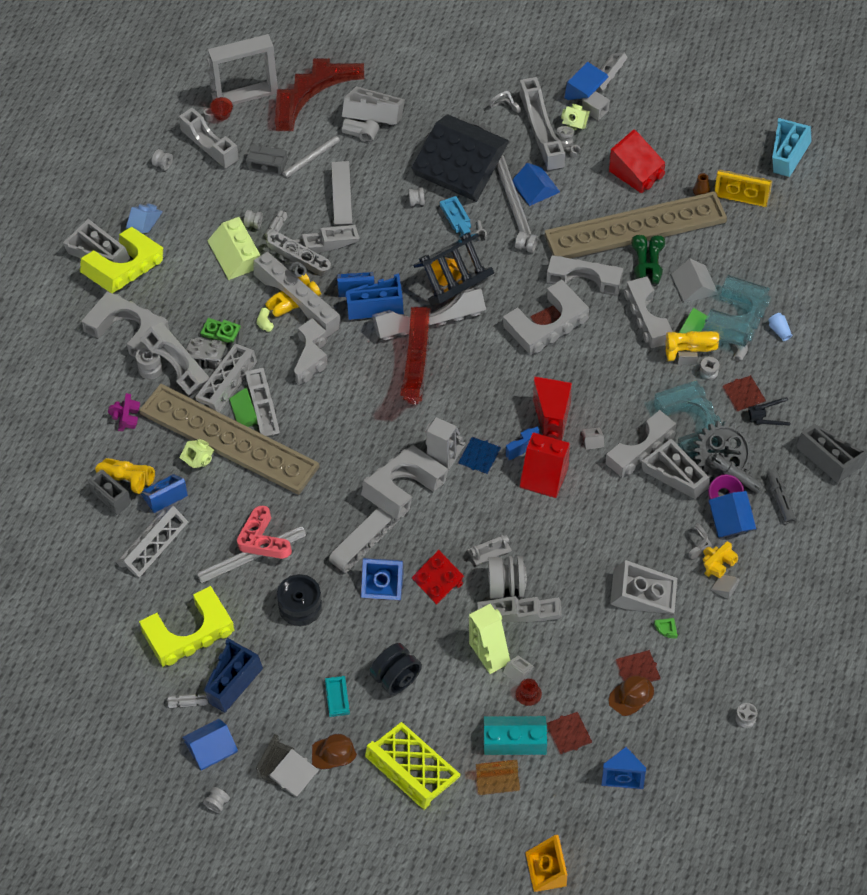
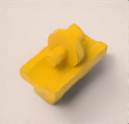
[703,541,738,578]

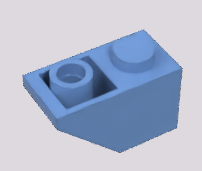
[126,204,162,233]

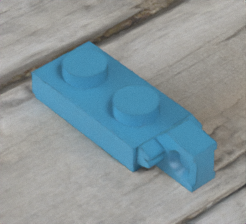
[440,196,471,235]

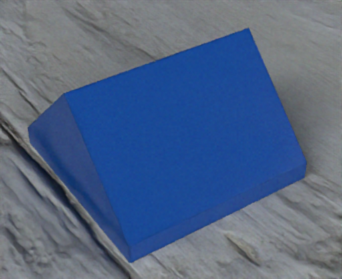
[564,62,609,100]
[512,163,560,206]
[337,272,375,297]
[141,474,188,513]
[709,491,756,538]
[361,558,404,600]
[182,719,238,771]
[601,747,646,789]

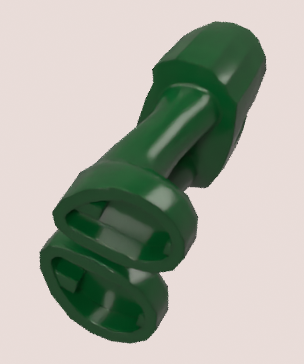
[631,235,665,285]

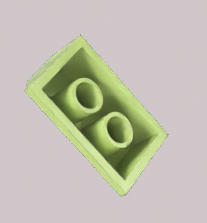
[208,217,260,280]

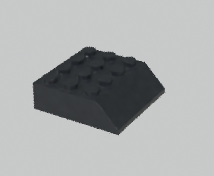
[411,114,509,202]

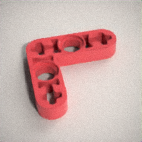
[237,506,292,559]

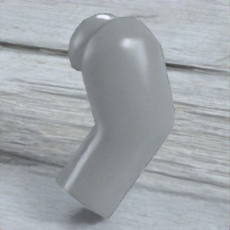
[732,336,748,362]

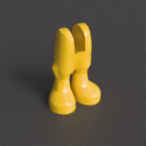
[265,274,321,317]
[665,331,719,362]
[95,458,155,494]

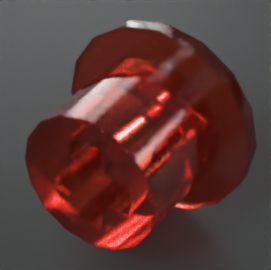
[210,97,233,121]
[516,679,542,706]

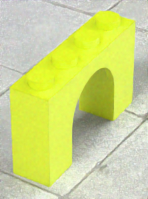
[80,227,163,293]
[139,586,234,667]

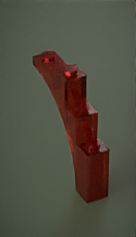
[275,58,365,131]
[400,306,431,404]

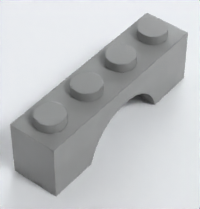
[179,108,239,169]
[547,255,623,295]
[624,276,673,348]
[140,322,210,396]
[606,410,676,478]

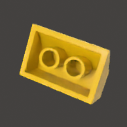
[715,170,772,207]

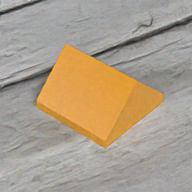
[525,835,567,892]

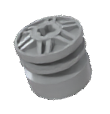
[488,556,527,599]

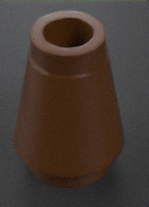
[693,173,710,196]

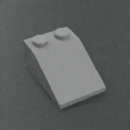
[610,560,677,614]

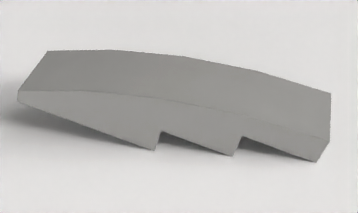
[332,161,352,226]
[283,225,359,259]
[245,368,280,437]
[477,596,562,622]

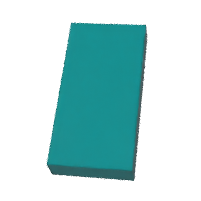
[325,676,350,717]

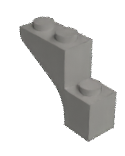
[294,318,328,385]

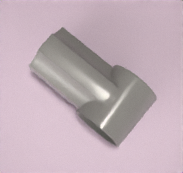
[342,118,379,143]

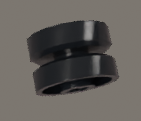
[277,574,322,626]
[370,643,422,695]

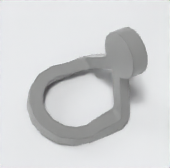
[489,90,521,114]
[689,523,712,559]

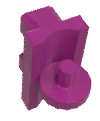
[108,393,140,431]

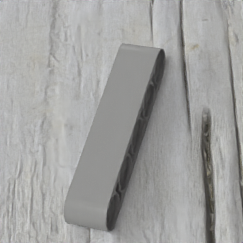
[329,507,406,573]

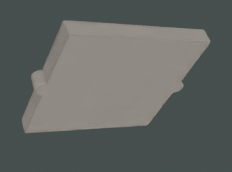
[269,749,319,798]

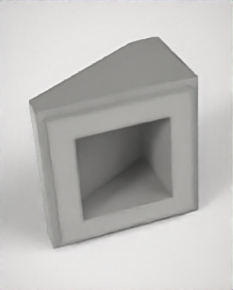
[678,350,698,365]
[581,427,604,450]
[711,575,739,600]
[503,656,534,684]

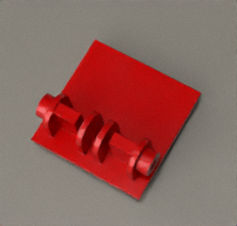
[412,550,464,605]

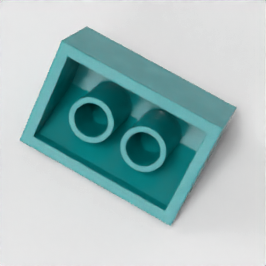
[484,716,547,755]

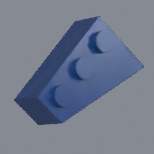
[346,273,404,320]

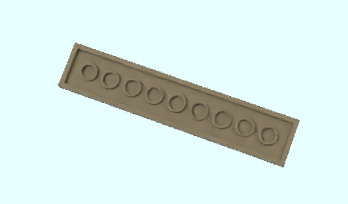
[544,191,727,259]
[139,384,320,495]

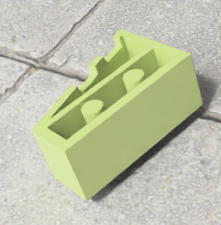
[469,604,510,674]

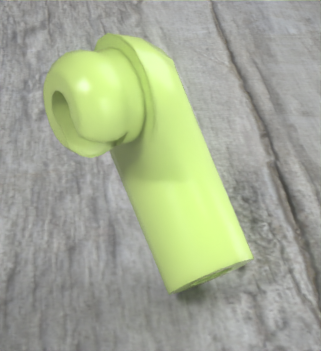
[257,308,274,332]

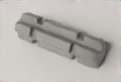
[265,210,287,239]
[167,693,208,708]

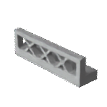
[195,343,257,413]
[116,506,188,578]

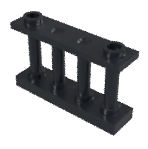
[413,232,494,305]

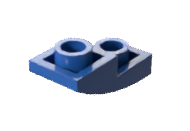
[506,427,539,460]

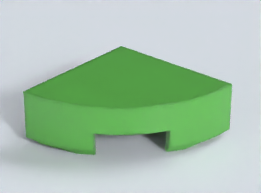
[654,618,678,638]

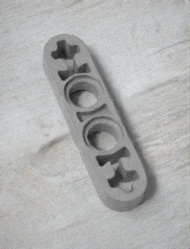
[266,232,331,276]

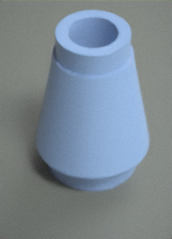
[768,313,793,341]

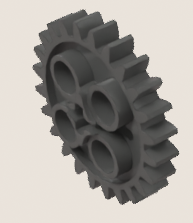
[692,421,755,481]

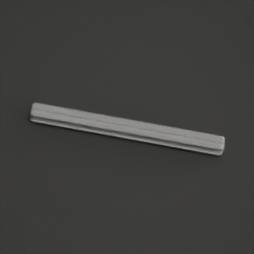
[497,155,531,235]
[197,526,306,583]

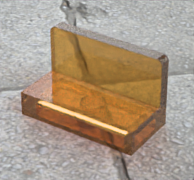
[475,759,520,795]

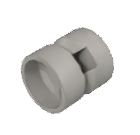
[136,346,163,379]

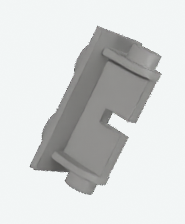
[468,535,512,566]

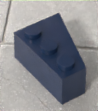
[204,638,263,713]

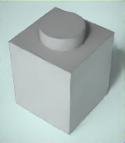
[582,91,610,121]

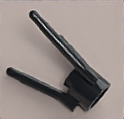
[748,397,791,426]

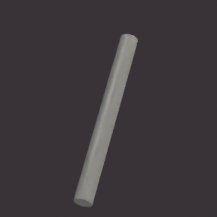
[282,136,340,178]

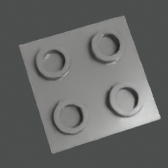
[186,338,227,368]

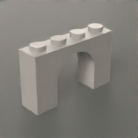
[503,279,589,355]
[82,291,170,358]
[361,445,448,520]

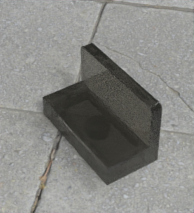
[256,734,295,786]

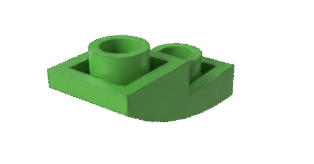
[679,308,709,333]
[201,318,241,342]

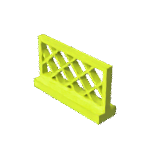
[365,722,460,810]

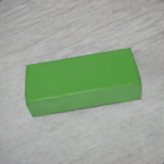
[229,388,258,427]

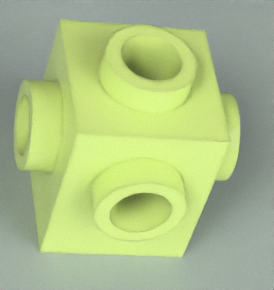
[561,104,590,130]
[180,439,214,468]

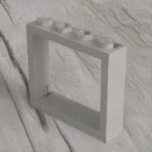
[206,34,278,108]

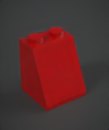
[609,129,665,193]
[533,377,572,440]
[520,432,570,498]

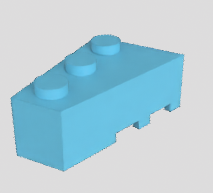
[772,118,812,177]

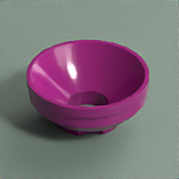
[708,475,744,499]

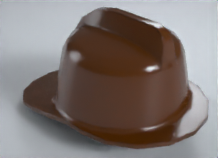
[609,675,654,716]
[312,734,357,770]

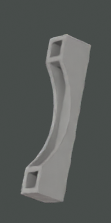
[520,77,565,171]
[254,252,340,337]
[372,287,486,340]

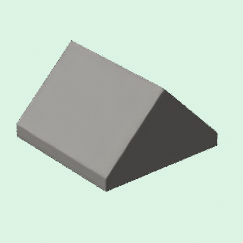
[671,259,718,303]

